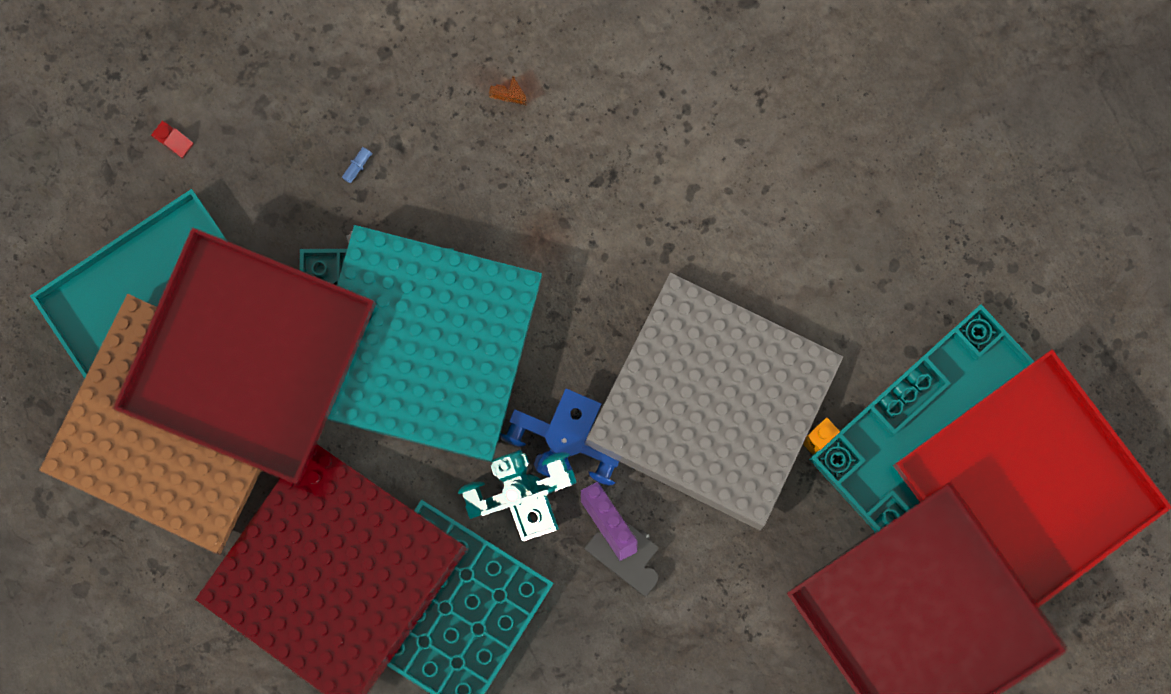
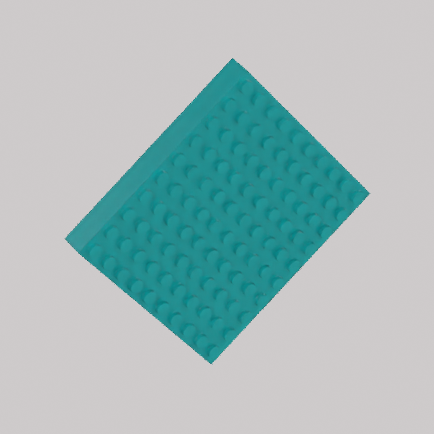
[30,189,228,378]
[327,225,542,463]

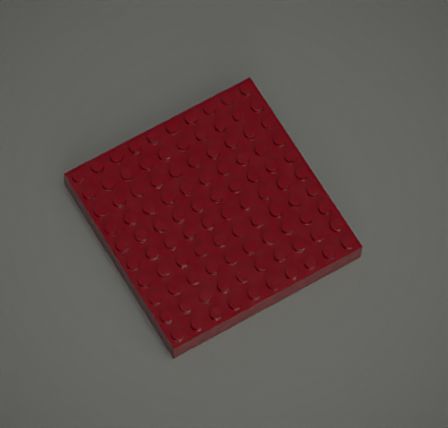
[113,227,376,486]
[195,444,468,694]
[787,482,1067,694]

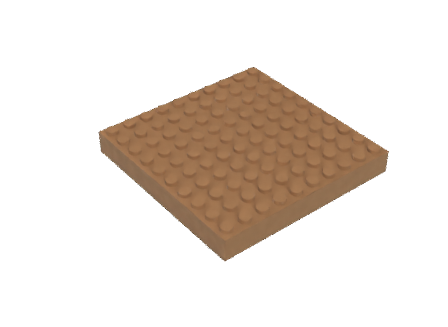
[40,294,261,555]

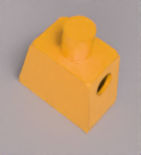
[803,417,840,455]

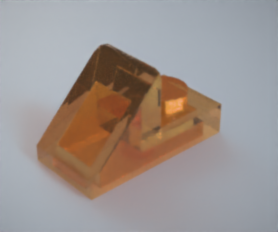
[489,76,527,106]

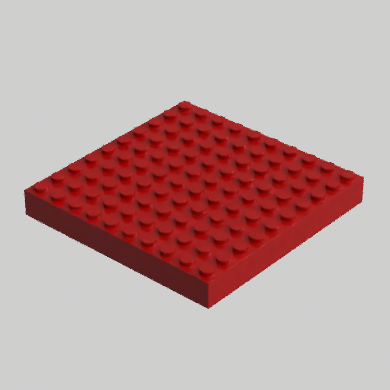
[893,349,1171,607]

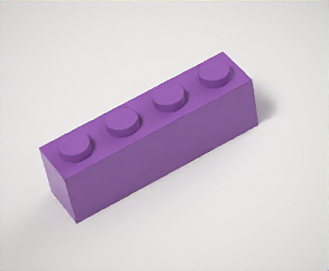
[581,482,637,561]

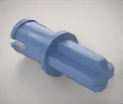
[342,147,372,183]

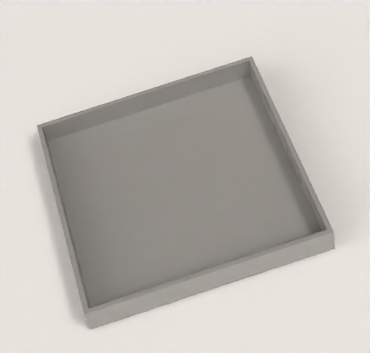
[585,273,843,531]

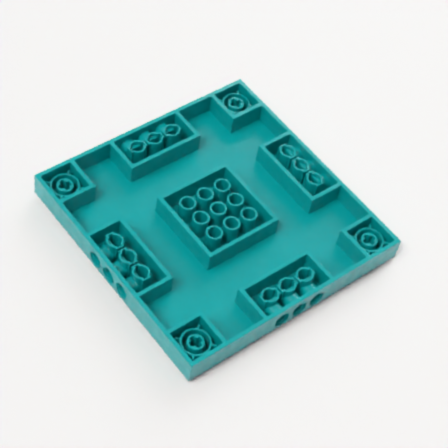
[809,304,1034,532]

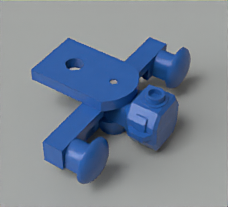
[500,389,619,485]

